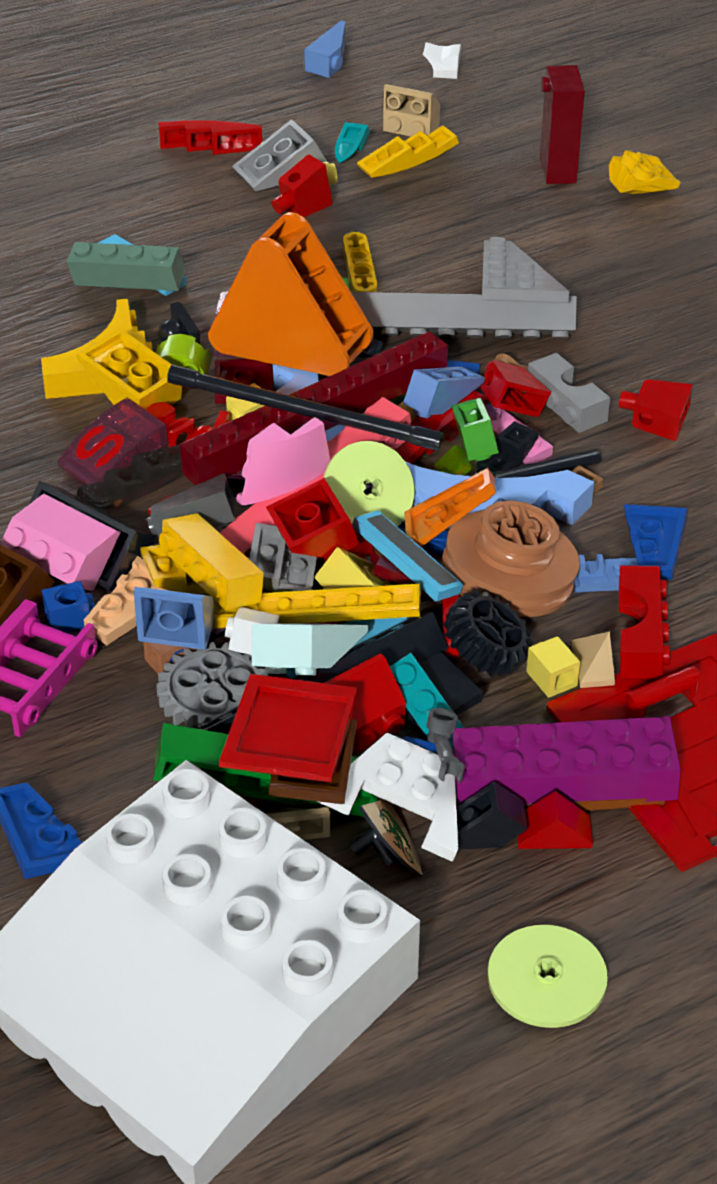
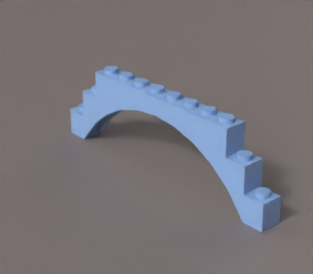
[273,364,594,528]

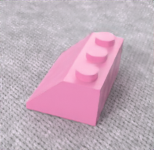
[0,494,121,591]

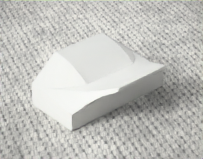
[423,42,462,79]

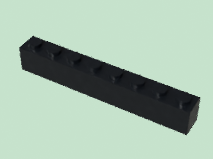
[195,612,449,734]

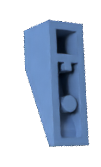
[304,20,345,78]
[403,366,485,418]

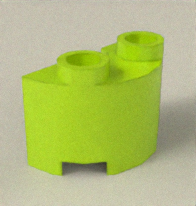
[155,334,212,375]

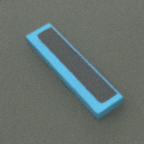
[352,510,463,602]

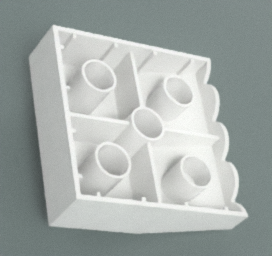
[0,760,420,1184]

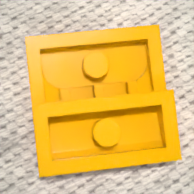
[140,545,208,594]

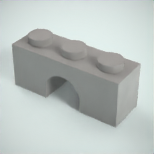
[527,352,610,433]

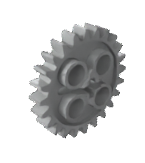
[157,642,268,728]

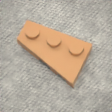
[84,556,169,646]

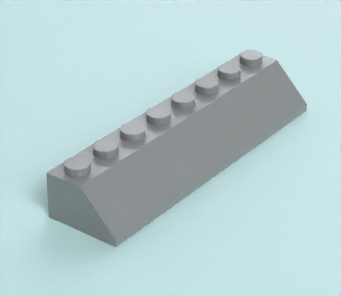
[351,292,576,339]

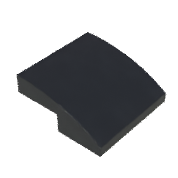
[406,651,483,741]

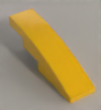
[357,125,459,178]

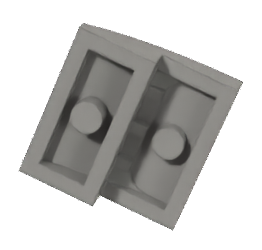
[249,523,317,592]

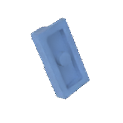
[574,554,638,592]

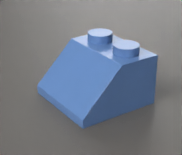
[133,587,215,650]

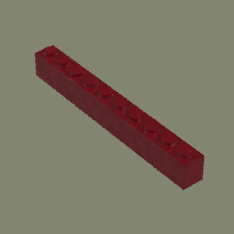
[180,331,448,486]

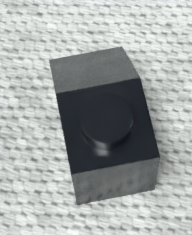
[456,781,528,850]

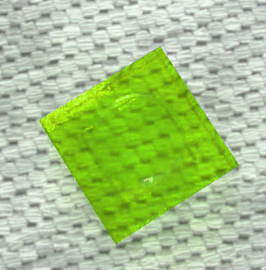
[434,444,472,476]

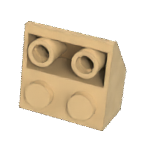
[383,84,440,136]

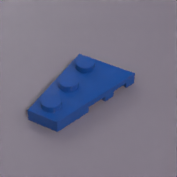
[624,504,687,580]
[0,783,82,879]

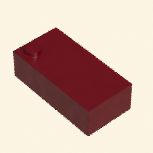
[540,65,585,184]

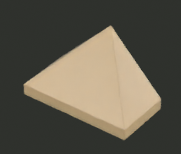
[570,631,615,688]
[265,807,330,840]

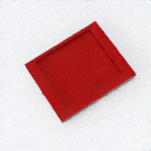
[219,674,357,782]

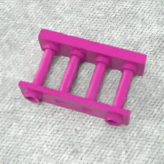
[0,599,98,738]

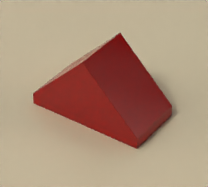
[517,791,593,849]

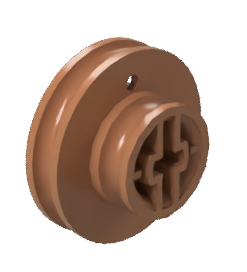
[441,501,580,617]

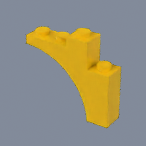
[41,299,153,399]

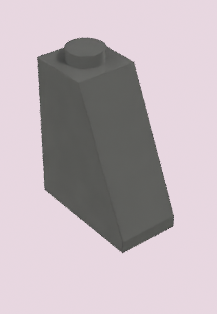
[147,473,235,537]

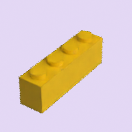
[159,513,264,610]

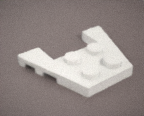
[317,733,458,861]

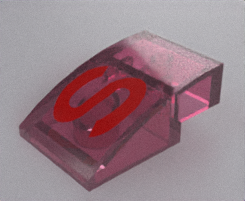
[58,397,167,494]

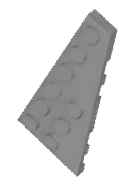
[482,237,569,302]

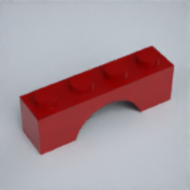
[618,565,670,679]

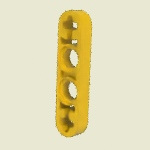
[343,232,377,292]

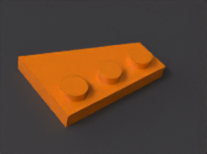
[404,468,497,547]

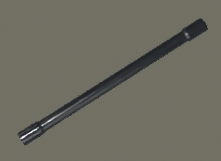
[167,365,443,451]

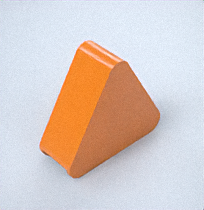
[208,212,373,376]

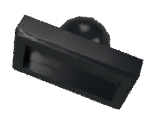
[158,302,201,345]

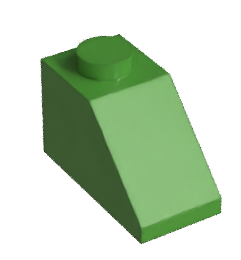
[451,398,498,461]

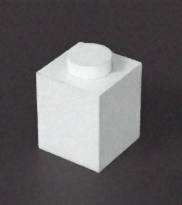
[225,607,279,655]

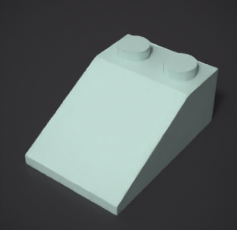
[252,623,368,675]

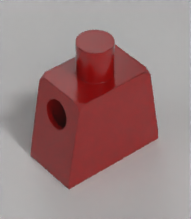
[271,154,332,217]
[480,360,551,417]
[618,379,693,441]

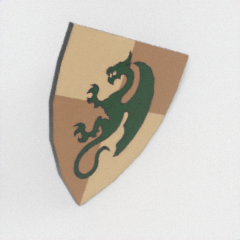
[350,800,423,877]

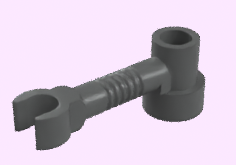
[426,708,465,783]

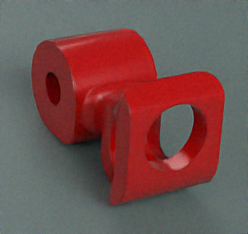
[147,402,195,455]

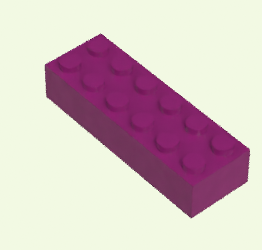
[452,716,680,806]

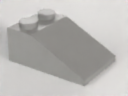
[232,119,327,192]

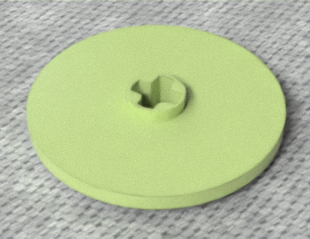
[323,441,414,527]
[488,925,608,1028]

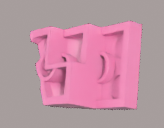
[236,417,330,505]

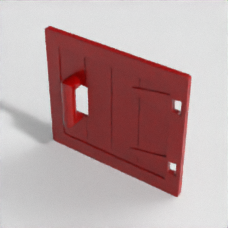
[546,634,717,871]

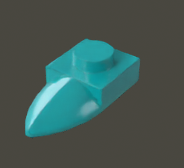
[335,122,370,163]

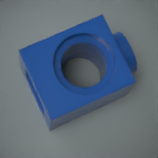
[41,581,95,633]

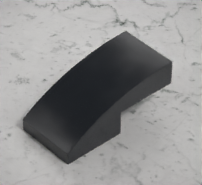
[476,421,539,473]

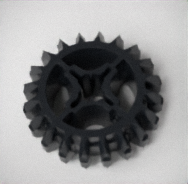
[443,590,533,678]

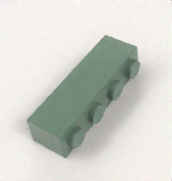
[66,242,186,291]

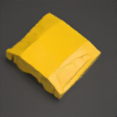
[609,150,681,194]

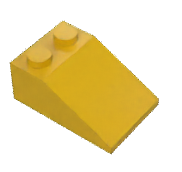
[77,328,182,426]

